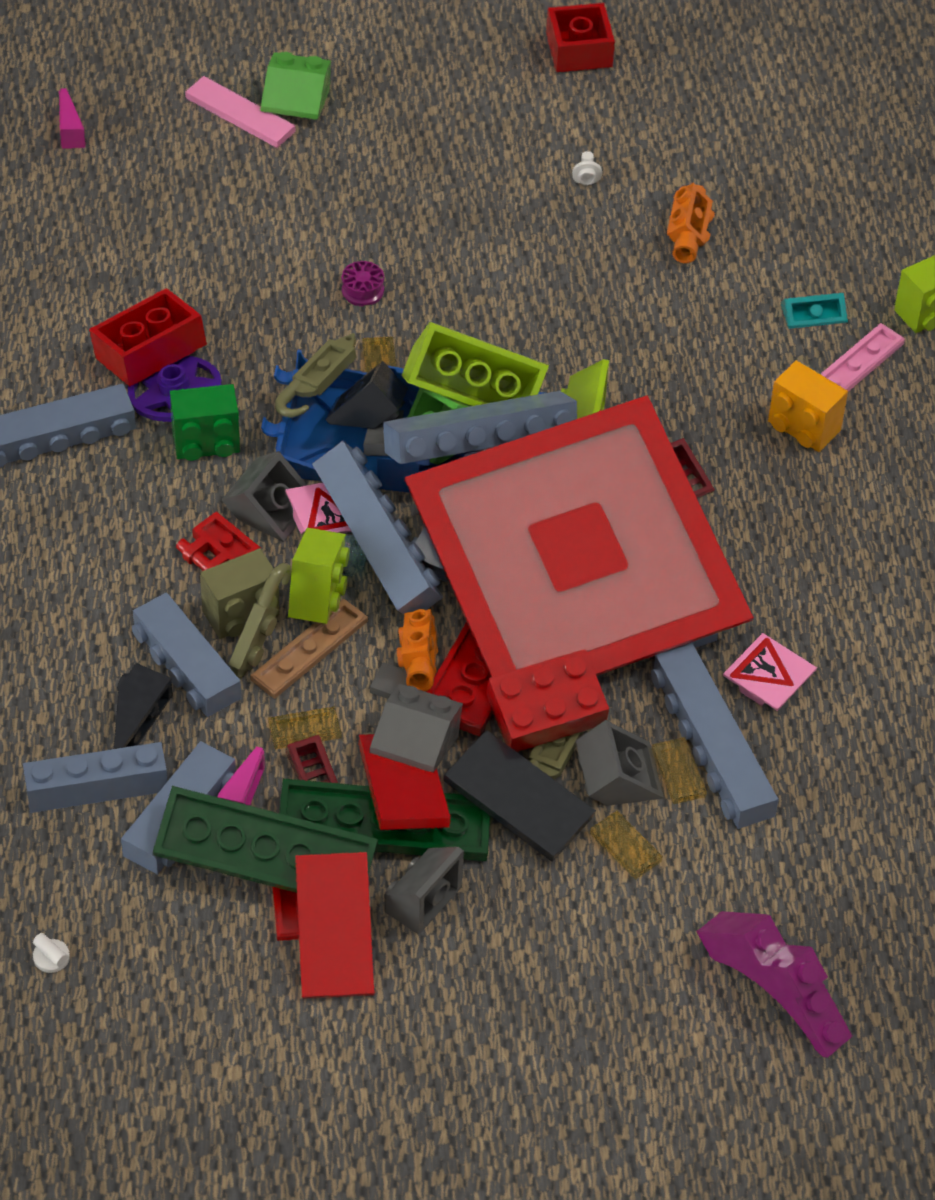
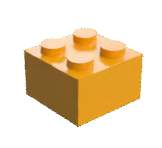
[768,360,848,452]

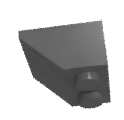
[221,451,307,542]
[370,684,463,773]
[575,720,664,806]
[384,847,464,934]

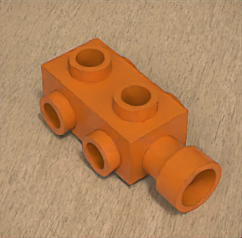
[667,183,715,263]
[397,609,438,692]

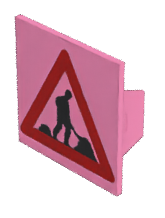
[285,483,351,534]
[723,633,817,711]

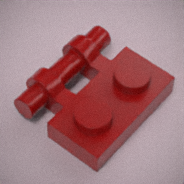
[176,511,261,571]

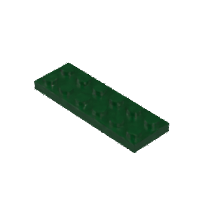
[279,778,490,862]
[153,785,378,893]

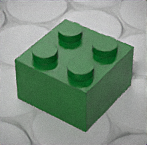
[170,384,240,461]

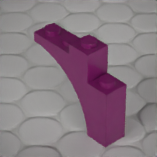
[696,911,853,1058]

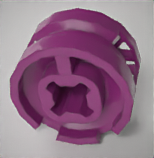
[341,261,384,306]

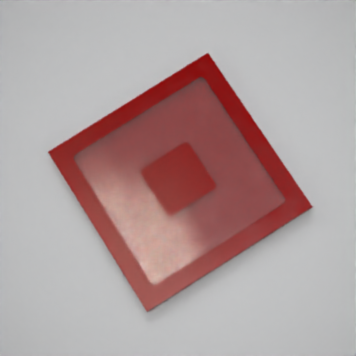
[405,395,754,677]

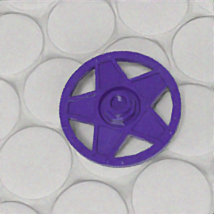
[127,356,222,422]

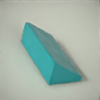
[781,292,848,329]

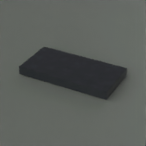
[443,730,596,862]

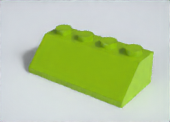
[402,322,549,406]
[561,359,609,419]

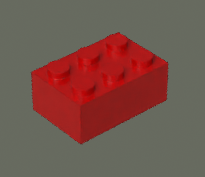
[89,288,207,387]
[486,648,609,752]

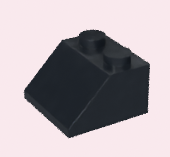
[325,361,408,429]

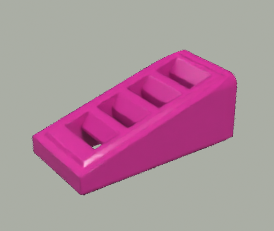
[59,88,85,149]
[217,746,265,806]

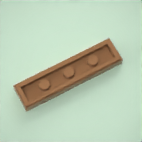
[250,599,368,699]

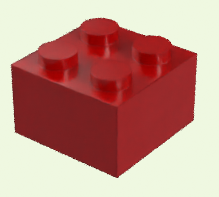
[546,3,615,72]

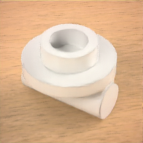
[572,151,602,185]
[33,933,70,973]

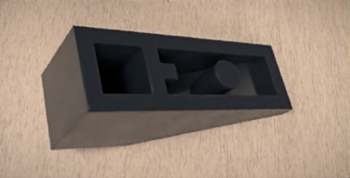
[113,663,173,749]

